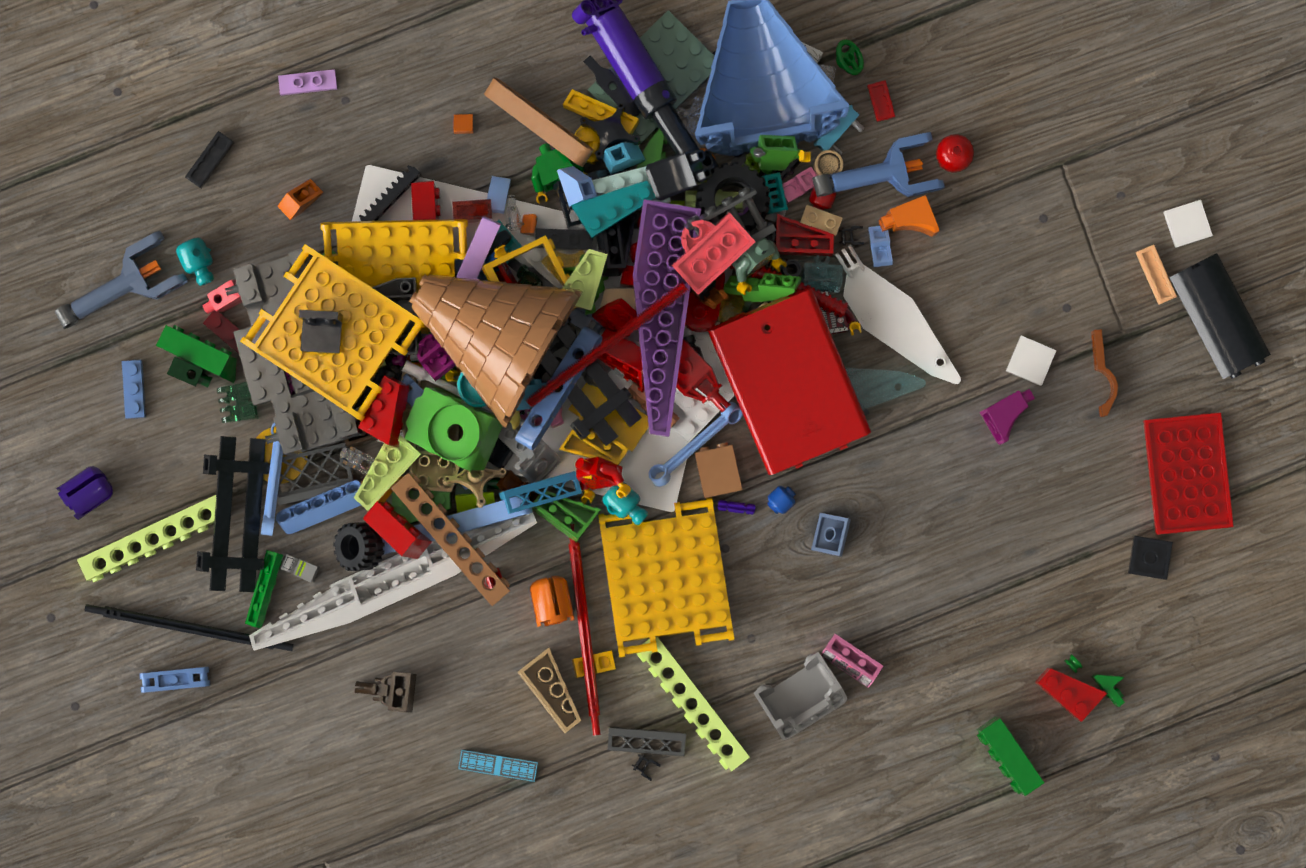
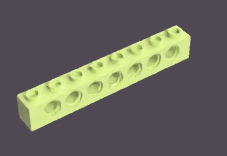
[77,495,216,582]
[636,637,750,772]

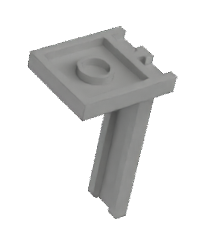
[498,422,562,483]

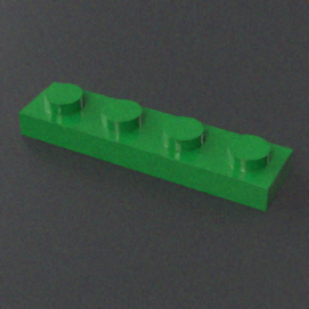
[245,550,283,629]

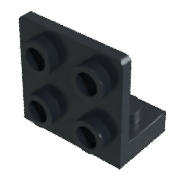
[299,310,343,354]

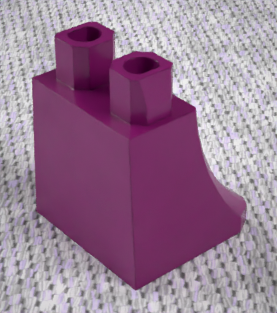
[980,389,1035,445]

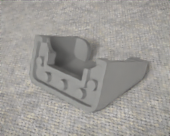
[754,652,847,740]

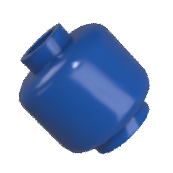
[767,486,796,514]

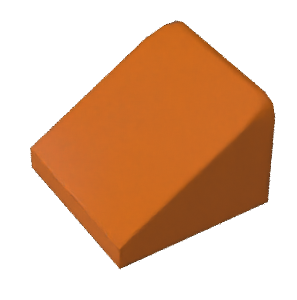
[453,114,473,134]
[520,214,538,236]

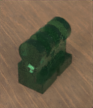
[216,382,259,423]

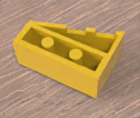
[559,417,629,465]

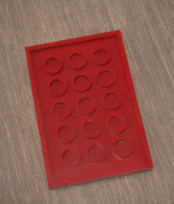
[1143,413,1234,535]

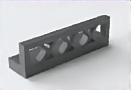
[608,727,686,756]

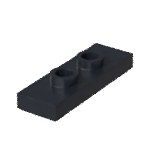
[185,131,235,189]
[535,228,593,250]

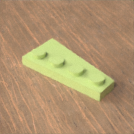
[354,434,421,511]

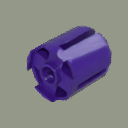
[56,466,113,520]

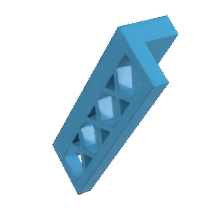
[499,471,582,514]

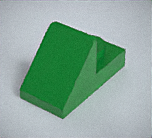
[1091,674,1125,707]

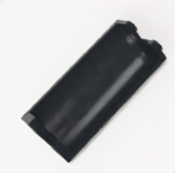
[1169,253,1271,379]

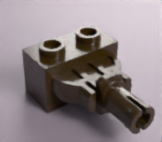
[355,672,417,713]

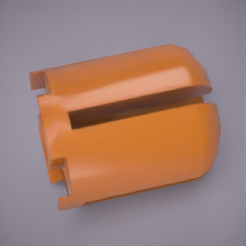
[530,576,575,627]

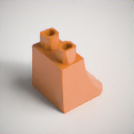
[878,195,939,237]

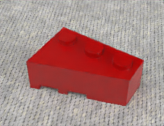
[411,181,441,220]
[776,214,834,256]
[598,329,645,393]
[358,376,410,447]
[363,501,432,559]
[1035,668,1107,722]

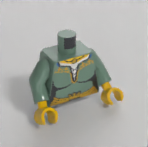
[732,237,787,295]

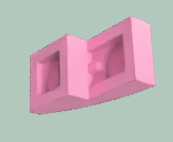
[783,167,817,204]

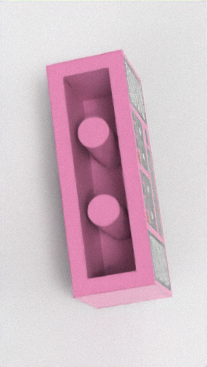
[821,634,883,688]

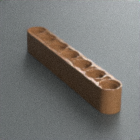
[484,77,594,167]

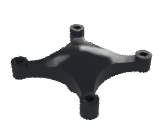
[580,102,641,160]

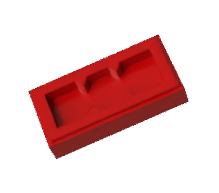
[867,80,896,122]

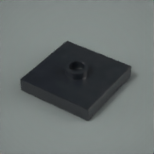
[1128,536,1173,580]

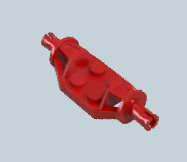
[676,339,731,413]

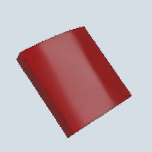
[592,298,638,337]

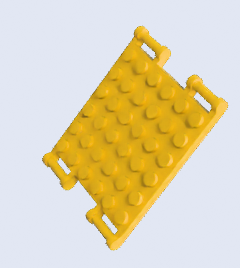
[320,219,468,334]
[240,244,425,421]
[598,497,734,658]

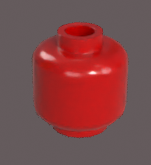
[809,186,837,211]

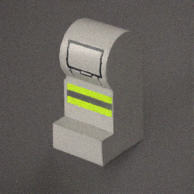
[280,554,320,583]

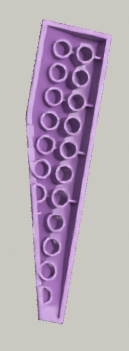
[633,199,701,437]

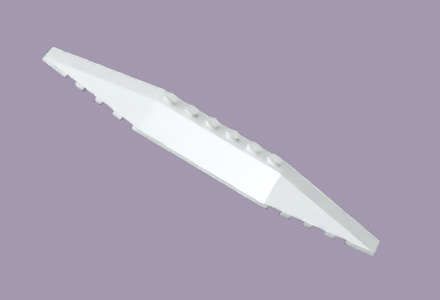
[249,513,537,651]

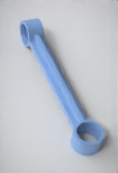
[649,402,743,487]
[261,423,283,536]

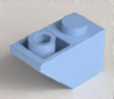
[557,166,597,207]

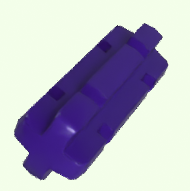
[718,500,756,515]

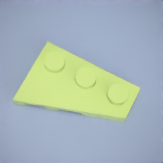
[562,249,608,311]

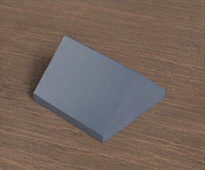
[811,513,851,557]

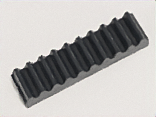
[359,165,422,221]

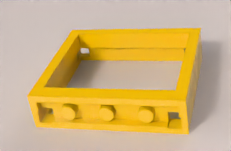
[482,235,579,311]

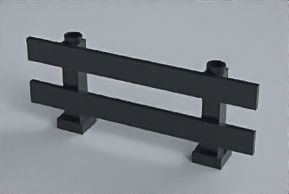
[540,316,642,446]
[196,436,270,592]

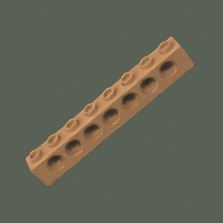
[391,473,511,606]

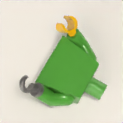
[750,135,811,174]

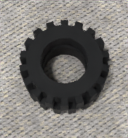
[333,522,385,571]

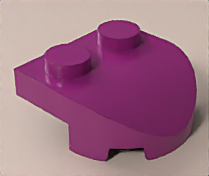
[417,333,456,382]

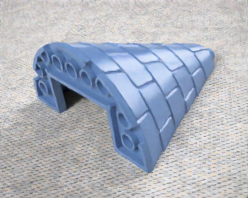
[695,0,849,156]

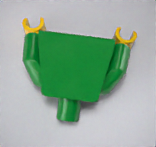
[531,143,587,204]

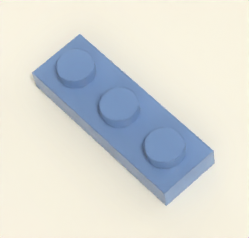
[122,360,146,419]

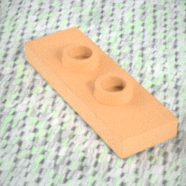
[1136,245,1177,305]

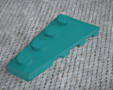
[571,180,656,239]

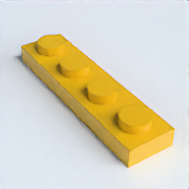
[563,89,639,135]

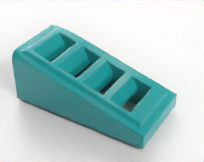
[761,172,788,214]

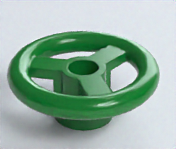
[836,39,864,75]

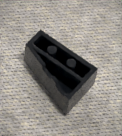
[596,213,637,277]

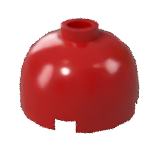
[936,134,974,173]

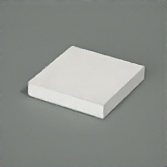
[1163,200,1213,248]
[1006,336,1056,386]

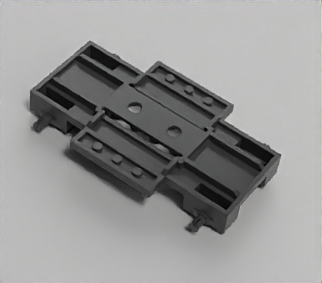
[225,249,362,456]

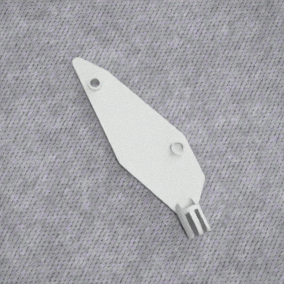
[835,244,961,384]

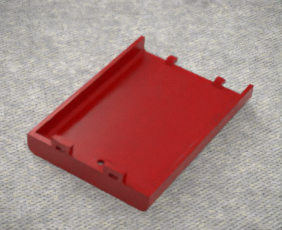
[707,286,871,475]

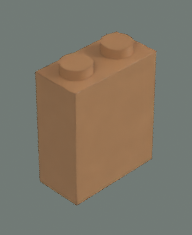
[695,442,742,499]

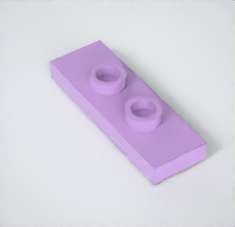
[278,69,337,96]

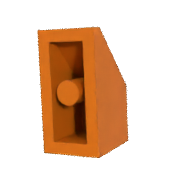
[278,179,323,220]

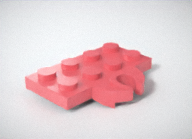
[671,213,756,295]

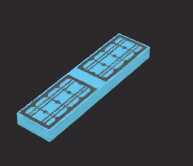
[458,750,538,782]

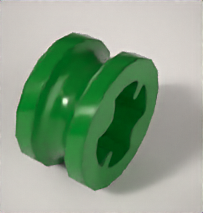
[1064,654,1083,673]

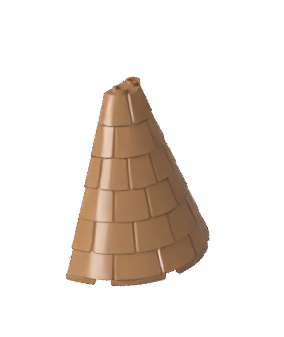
[409,274,583,428]

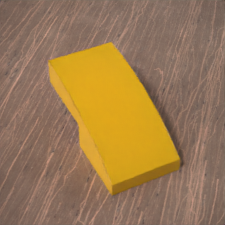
[572,650,616,678]

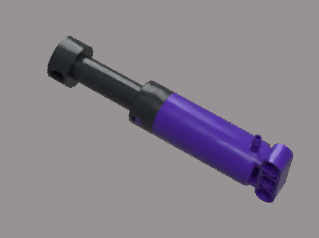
[572,0,719,170]

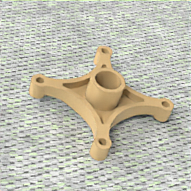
[442,468,506,508]

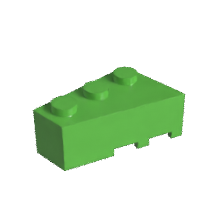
[532,490,601,543]

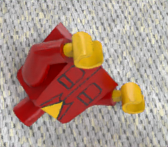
[575,457,631,504]

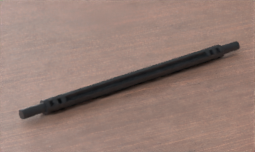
[85,604,294,651]

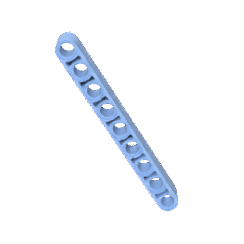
[382,494,533,555]

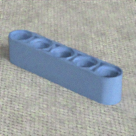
[276,480,361,534]

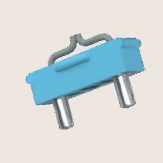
[814,105,864,156]

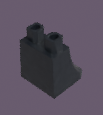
[646,149,712,201]

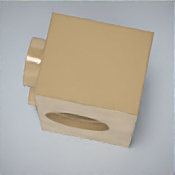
[800,205,842,239]

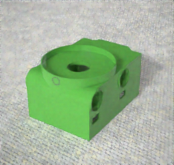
[404,387,503,471]

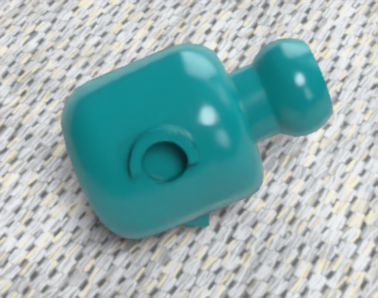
[176,237,214,286]
[602,482,649,525]

